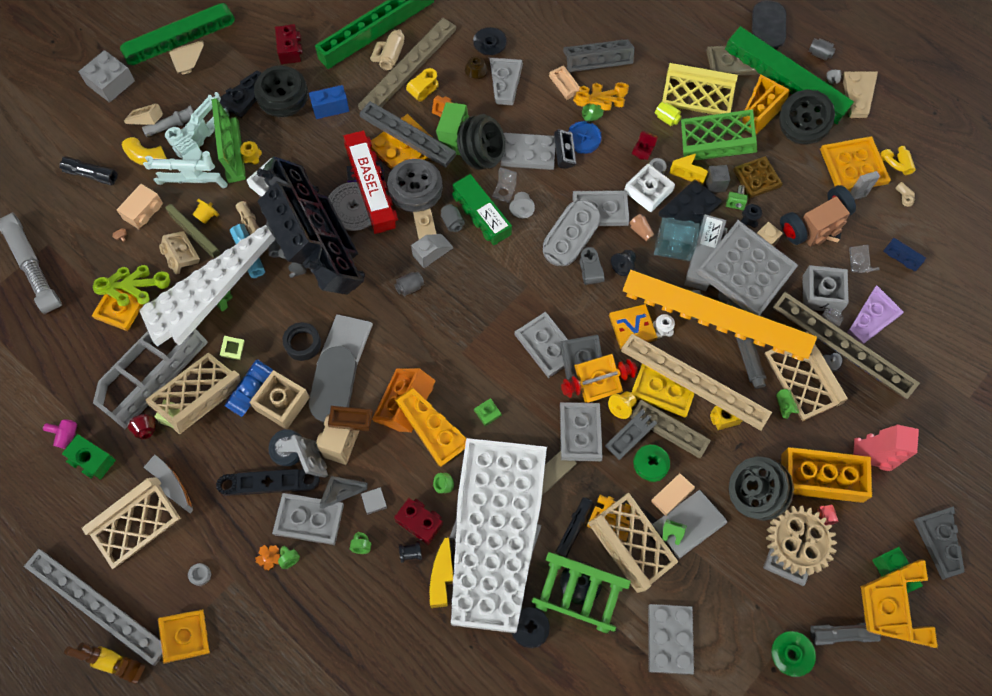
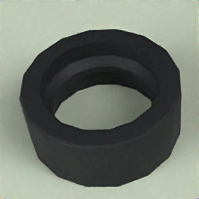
[282,322,321,361]

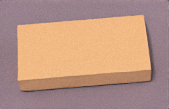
[549,65,580,100]
[651,473,695,516]

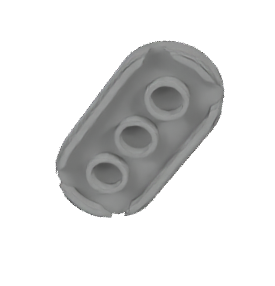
[543,200,600,266]

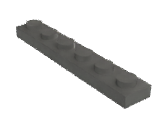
[359,101,456,168]

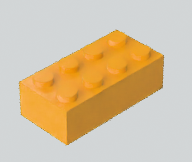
[781,447,872,503]

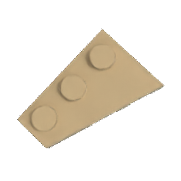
[842,72,878,118]

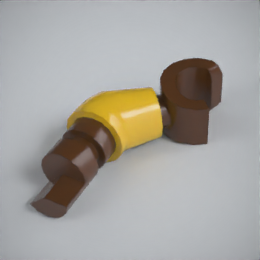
[64,642,145,684]

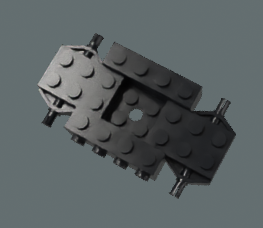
[257,156,365,295]

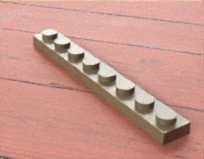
[358,18,456,111]

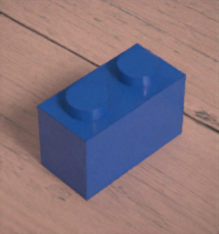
[309,85,350,119]

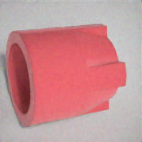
[817,505,838,526]

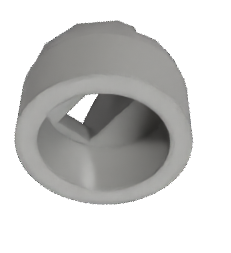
[827,70,841,85]

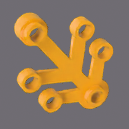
[573,82,629,110]

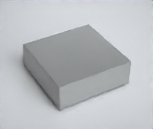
[361,487,387,515]

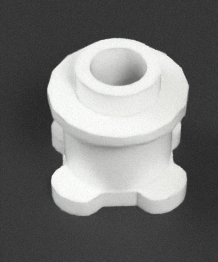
[653,314,675,338]

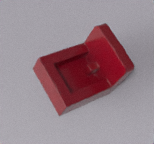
[632,131,658,160]

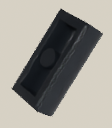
[554,129,576,169]

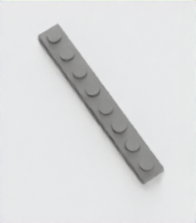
[24,549,163,666]

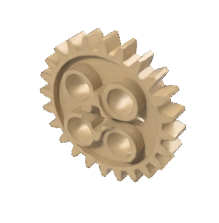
[766,506,837,576]

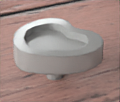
[823,353,842,372]

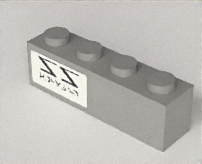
[684,215,727,291]

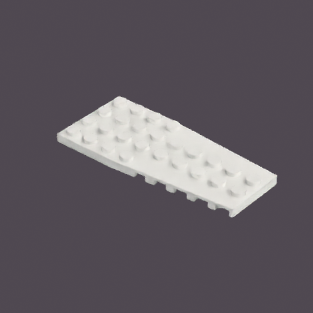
[451,438,547,633]

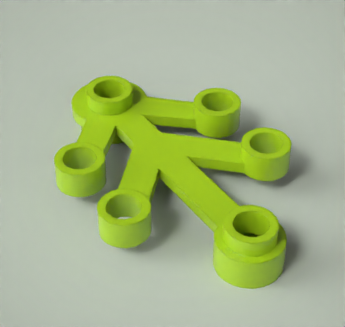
[93,265,171,306]

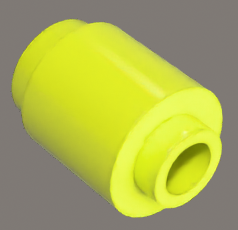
[655,102,682,126]

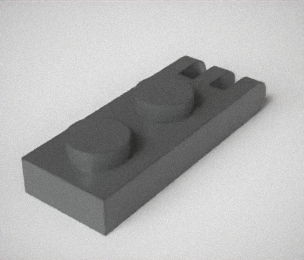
[605,408,658,460]

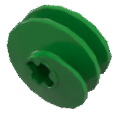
[633,444,670,482]

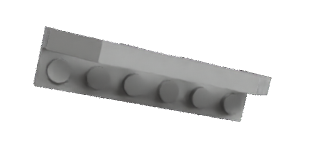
[93,329,208,429]

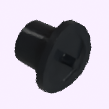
[611,249,636,276]

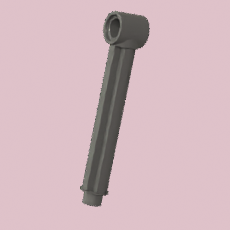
[718,291,766,389]

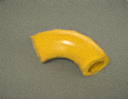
[122,137,167,165]

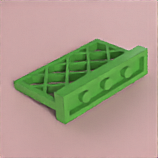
[211,98,246,183]
[681,109,757,160]

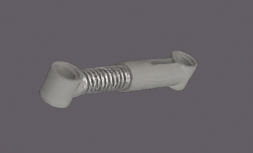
[0,212,62,315]

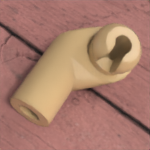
[895,182,915,207]

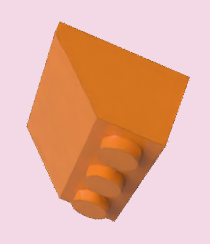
[372,368,436,433]

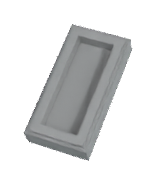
[850,171,880,200]

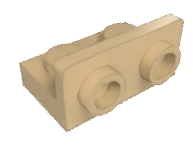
[159,231,200,274]

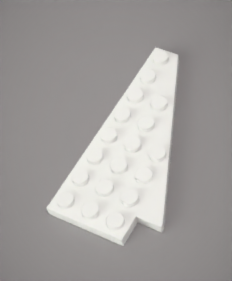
[139,225,275,346]

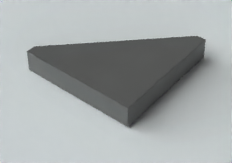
[320,476,368,509]

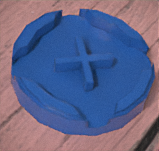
[568,121,602,154]

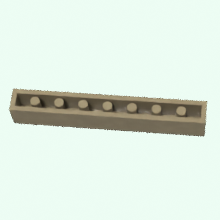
[773,292,920,399]

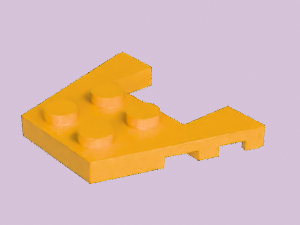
[861,560,938,648]

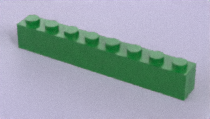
[315,0,434,69]
[725,26,854,125]

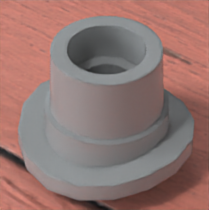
[509,192,535,219]

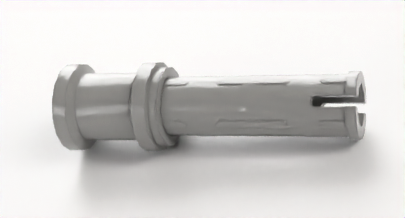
[142,105,194,138]

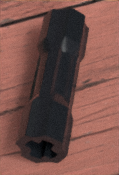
[59,156,117,185]

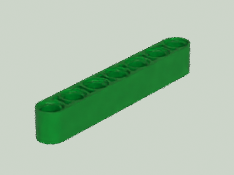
[120,3,235,65]

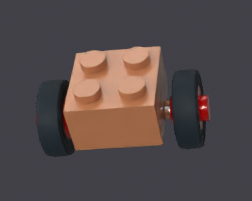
[780,185,856,247]

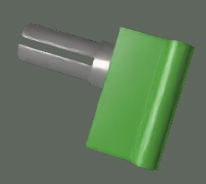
[725,185,747,210]

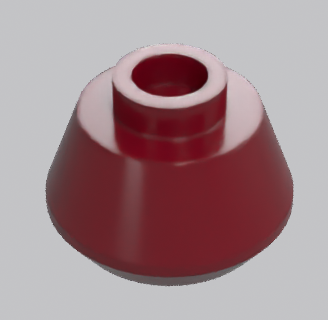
[128,414,156,440]

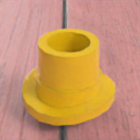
[193,199,219,224]
[608,391,637,419]

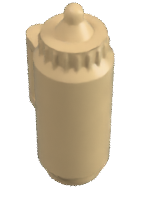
[370,29,405,70]

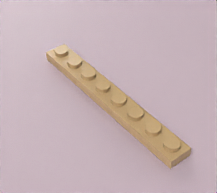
[621,334,772,431]

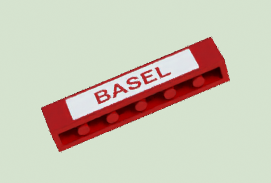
[343,130,398,234]

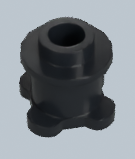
[740,204,762,228]

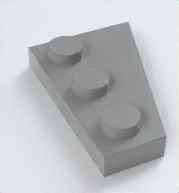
[490,58,523,105]

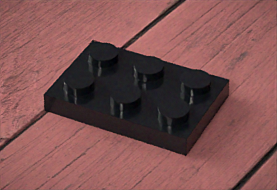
[658,179,722,237]

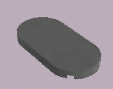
[309,346,357,423]

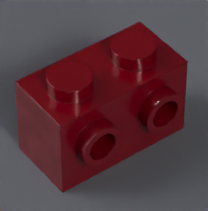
[275,24,303,64]
[394,498,443,546]

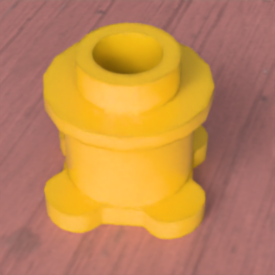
[240,141,262,165]

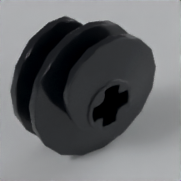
[512,607,550,648]

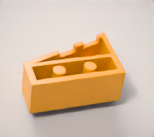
[741,74,789,135]

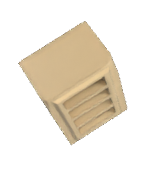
[124,104,163,125]

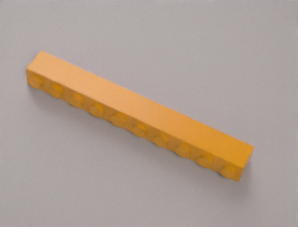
[623,270,817,361]

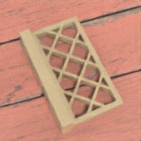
[764,331,848,421]
[146,353,241,434]
[82,477,181,569]
[588,493,678,593]

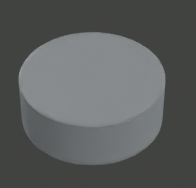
[649,158,667,175]
[188,563,211,586]

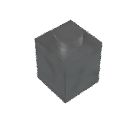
[705,165,730,193]

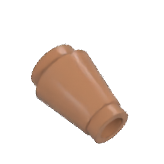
[629,214,655,242]

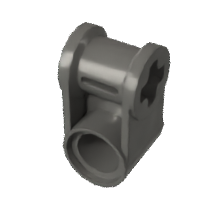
[580,247,604,285]

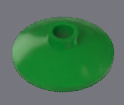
[771,631,816,677]

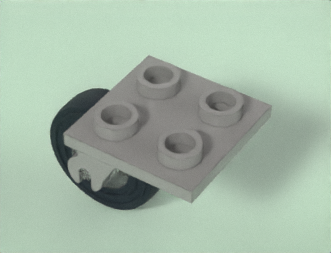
[269,429,328,477]

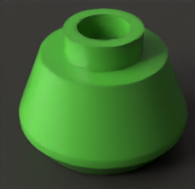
[582,104,604,121]

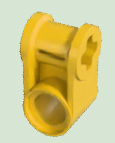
[406,68,439,101]

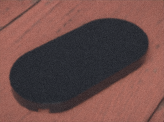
[751,0,786,50]

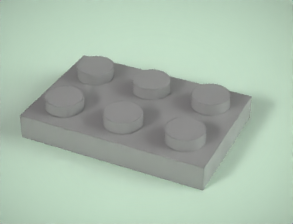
[501,133,555,170]
[572,191,629,226]
[514,312,568,378]
[560,402,602,461]
[272,493,344,545]
[648,604,694,675]

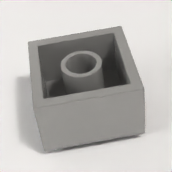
[79,50,135,102]
[803,265,848,313]

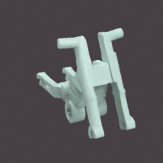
[143,92,229,188]

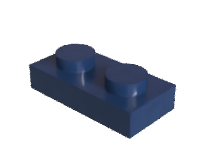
[883,238,926,271]

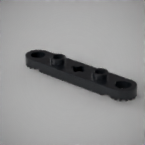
[216,469,320,496]

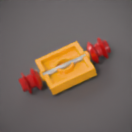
[561,354,637,403]

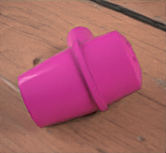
[43,419,78,449]

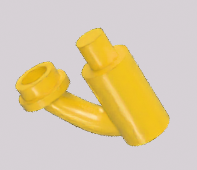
[880,146,916,175]

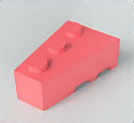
[853,425,919,471]

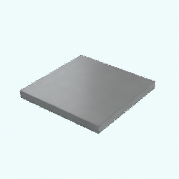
[696,220,798,316]

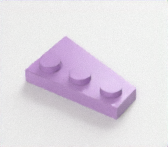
[847,285,904,344]

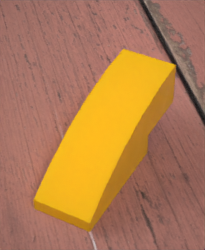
[430,538,453,608]

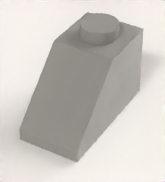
[411,234,453,268]

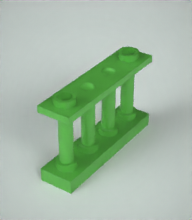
[532,552,631,634]

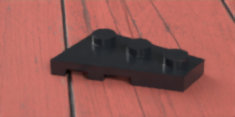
[220,70,261,118]

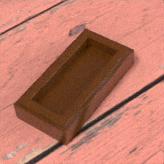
[328,406,373,431]

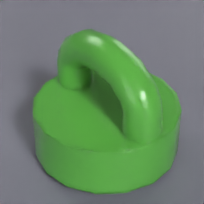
[433,473,454,493]
[350,532,371,554]
[278,546,300,569]

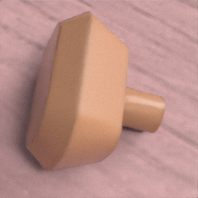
[112,228,127,242]

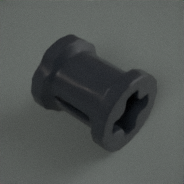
[398,541,422,563]

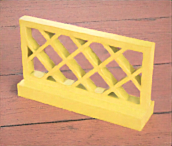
[662,63,738,115]

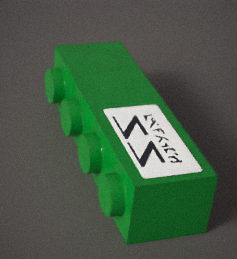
[452,174,512,246]

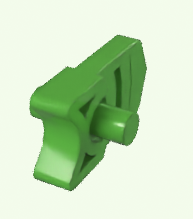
[776,389,799,419]

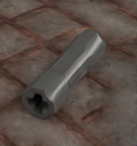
[810,622,882,645]

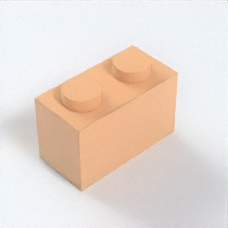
[117,184,163,230]

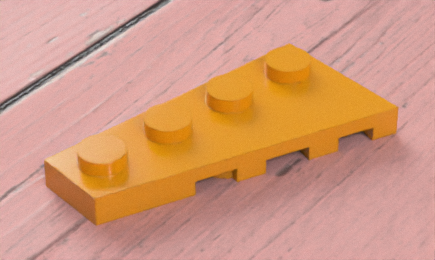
[395,388,466,467]

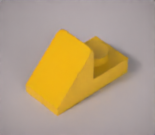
[669,154,708,185]

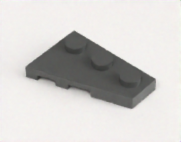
[914,506,965,580]

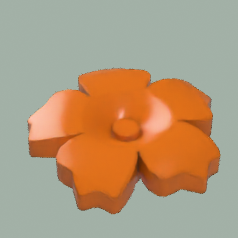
[255,545,280,571]

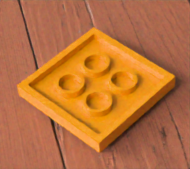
[370,114,433,170]
[820,136,891,191]

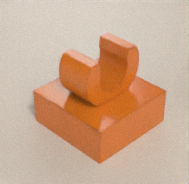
[432,95,452,117]

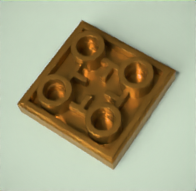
[733,156,783,198]

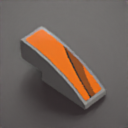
[144,455,193,513]

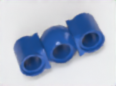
[224,359,273,417]

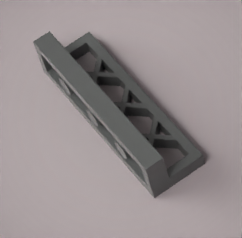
[563,39,634,72]

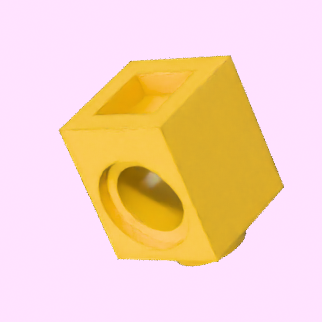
[710,406,743,430]

